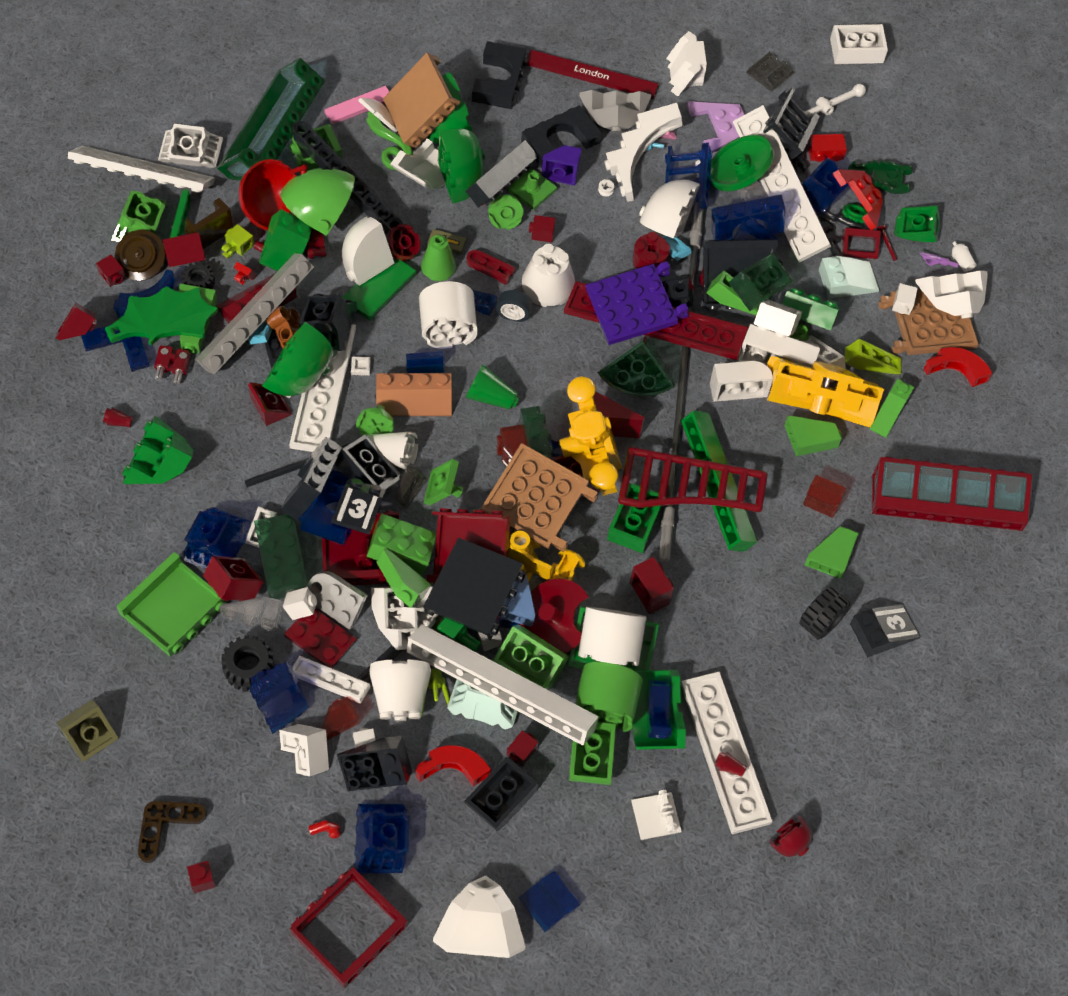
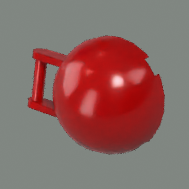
[239,159,307,230]

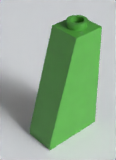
[179,284,217,354]

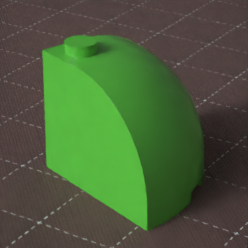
[281,168,355,236]

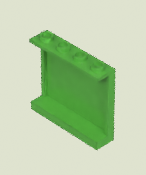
[116,552,227,657]

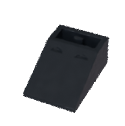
[337,736,413,791]

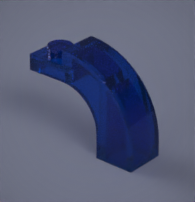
[647,680,672,739]

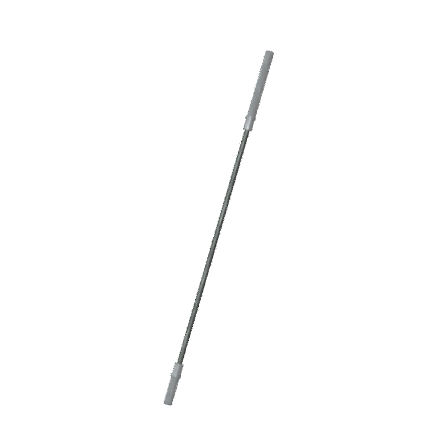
[659,165,707,562]

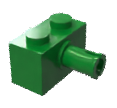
[437,618,482,652]

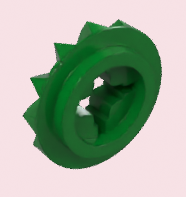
[842,204,867,223]

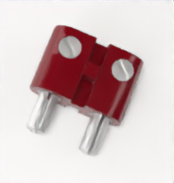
[154,346,191,384]

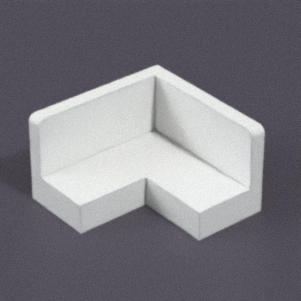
[279,724,329,776]

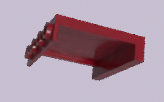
[426,508,511,583]
[321,511,399,586]

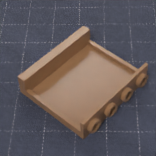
[383,53,461,148]

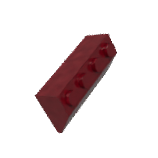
[216,272,297,324]

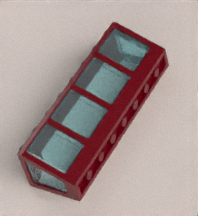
[872,456,1032,531]

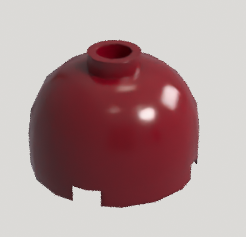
[386,224,421,261]
[769,816,812,857]

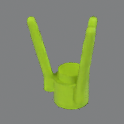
[420,669,450,719]

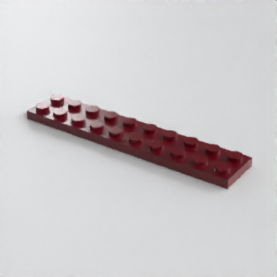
[564,281,748,360]

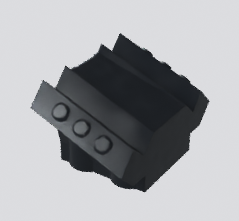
[299,293,357,351]

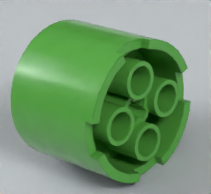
[574,662,643,732]

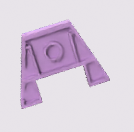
[687,101,744,156]

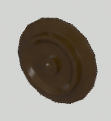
[114,230,166,281]

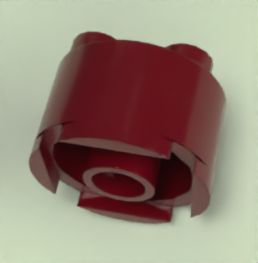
[632,232,670,269]

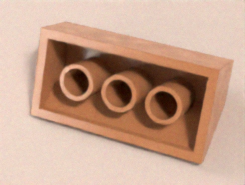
[376,373,452,416]

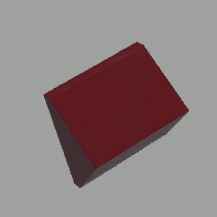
[163,232,205,267]
[248,382,292,426]

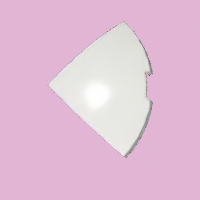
[358,98,398,133]

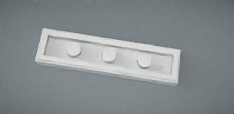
[290,656,371,703]

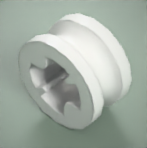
[598,179,614,196]

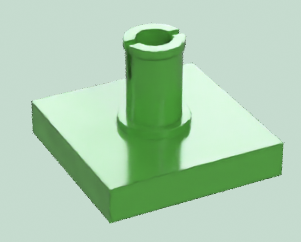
[508,168,557,210]
[423,459,463,505]

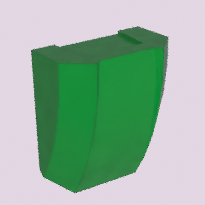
[894,206,940,242]

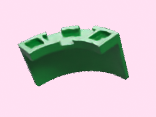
[632,670,686,750]

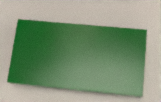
[342,259,416,321]

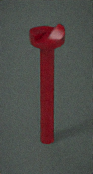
[876,225,897,261]

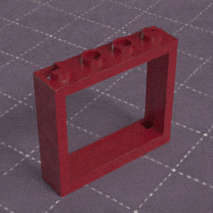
[290,867,408,988]

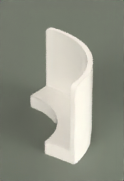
[391,139,445,190]

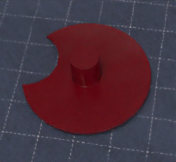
[519,579,589,653]

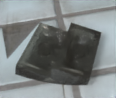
[746,52,794,91]

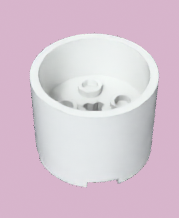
[419,281,477,349]
[578,607,646,666]

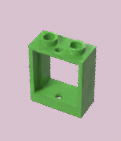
[289,124,343,171]

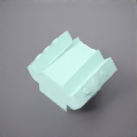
[447,679,518,729]

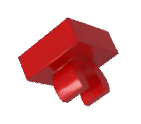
[233,262,257,285]

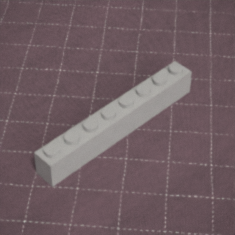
[195,253,314,374]

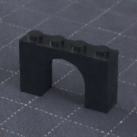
[472,41,528,109]
[521,105,602,168]
[280,437,342,520]

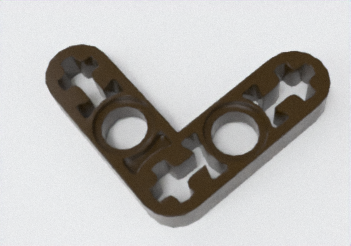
[138,801,207,863]

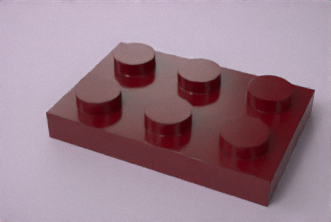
[284,609,357,669]

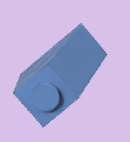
[502,574,535,627]

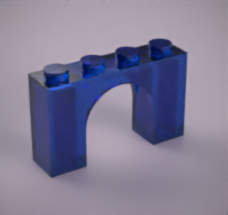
[711,194,786,240]
[299,470,352,545]

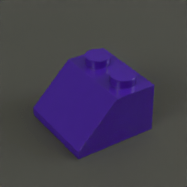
[542,145,581,186]

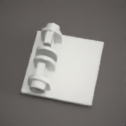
[631,790,682,840]

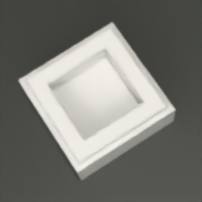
[351,357,371,375]

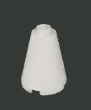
[368,432,418,470]

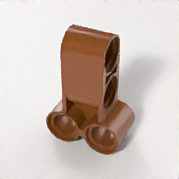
[266,306,301,348]

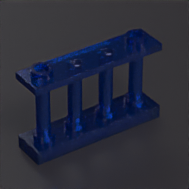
[665,143,712,209]

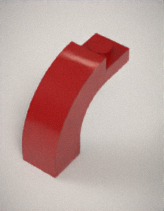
[923,347,992,387]
[416,745,491,787]

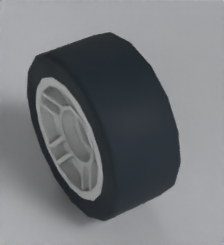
[496,290,533,322]

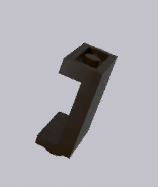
[185,198,233,249]

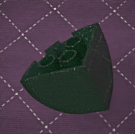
[597,335,675,396]

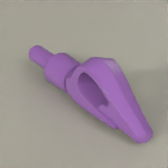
[920,251,959,267]

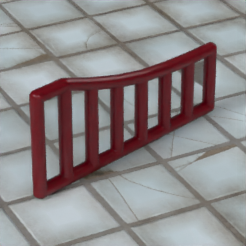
[618,447,768,512]

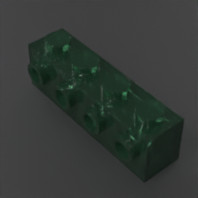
[520,406,554,461]

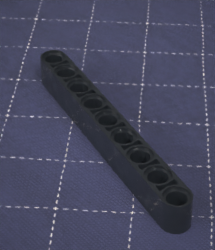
[293,121,403,234]

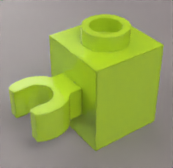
[221,224,254,259]

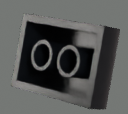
[464,756,538,831]

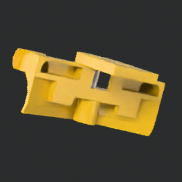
[767,356,884,427]

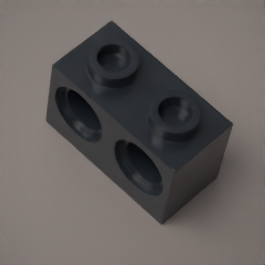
[662,278,694,308]

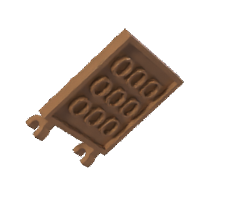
[878,289,978,355]
[481,443,598,552]

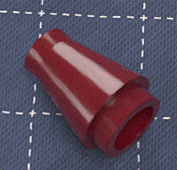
[103,407,133,428]
[355,538,374,569]
[714,751,747,777]

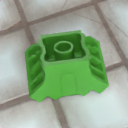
[111,190,166,242]

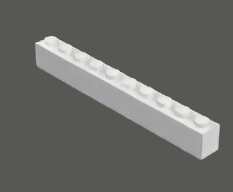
[407,624,599,745]

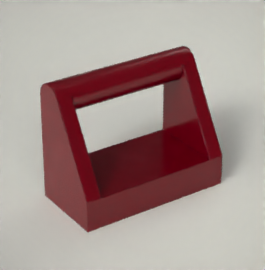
[842,228,881,259]

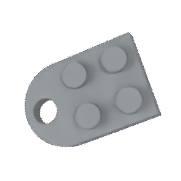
[308,571,368,629]

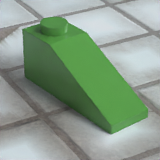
[706,271,764,316]
[870,379,914,438]
[377,548,431,608]

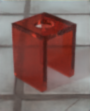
[803,475,846,518]

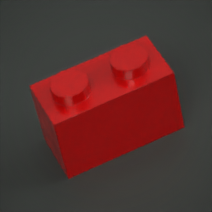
[807,134,847,162]

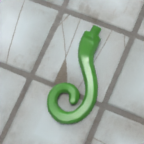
[366,111,413,171]

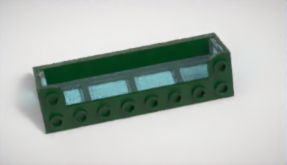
[217,57,325,180]

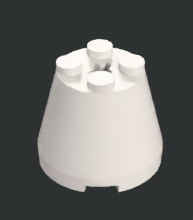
[522,244,575,307]
[370,660,431,721]

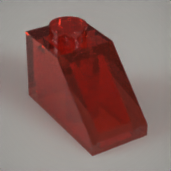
[322,697,360,740]

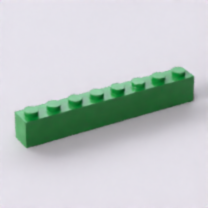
[681,411,757,552]

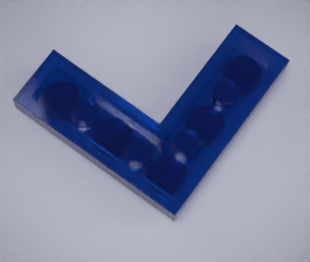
[81,325,150,372]

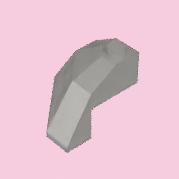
[579,90,651,133]

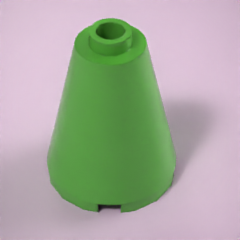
[421,235,457,281]

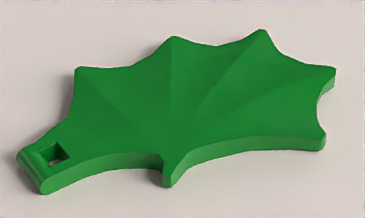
[105,287,218,346]

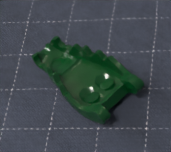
[848,160,913,194]

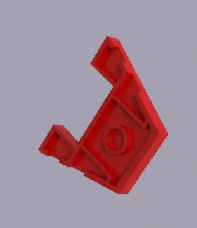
[833,169,883,230]

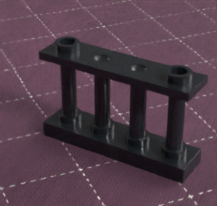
[763,88,820,161]

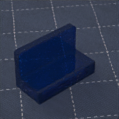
[406,351,444,373]

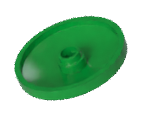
[708,135,774,191]

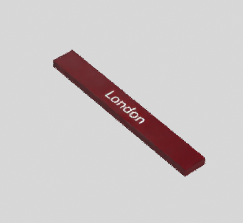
[527,50,658,99]

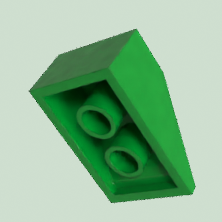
[259,209,312,272]

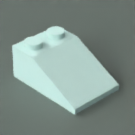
[819,256,879,299]

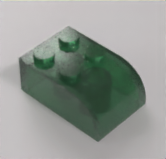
[729,253,794,311]

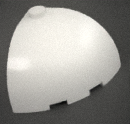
[639,180,700,238]
[342,216,394,286]

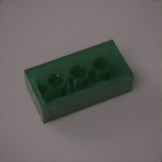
[254,514,308,601]

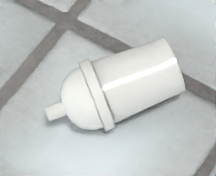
[952,241,977,272]

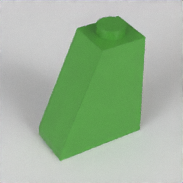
[784,416,842,456]
[805,526,858,579]

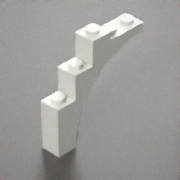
[604,103,682,202]

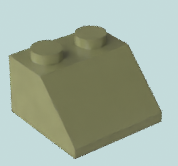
[56,700,119,762]

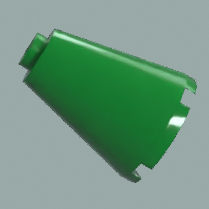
[466,365,519,409]

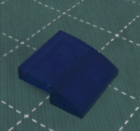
[519,871,581,932]

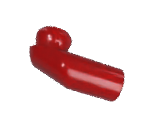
[309,820,341,839]

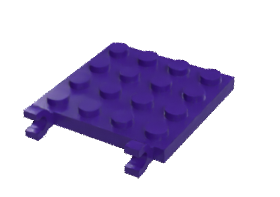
[585,261,688,345]

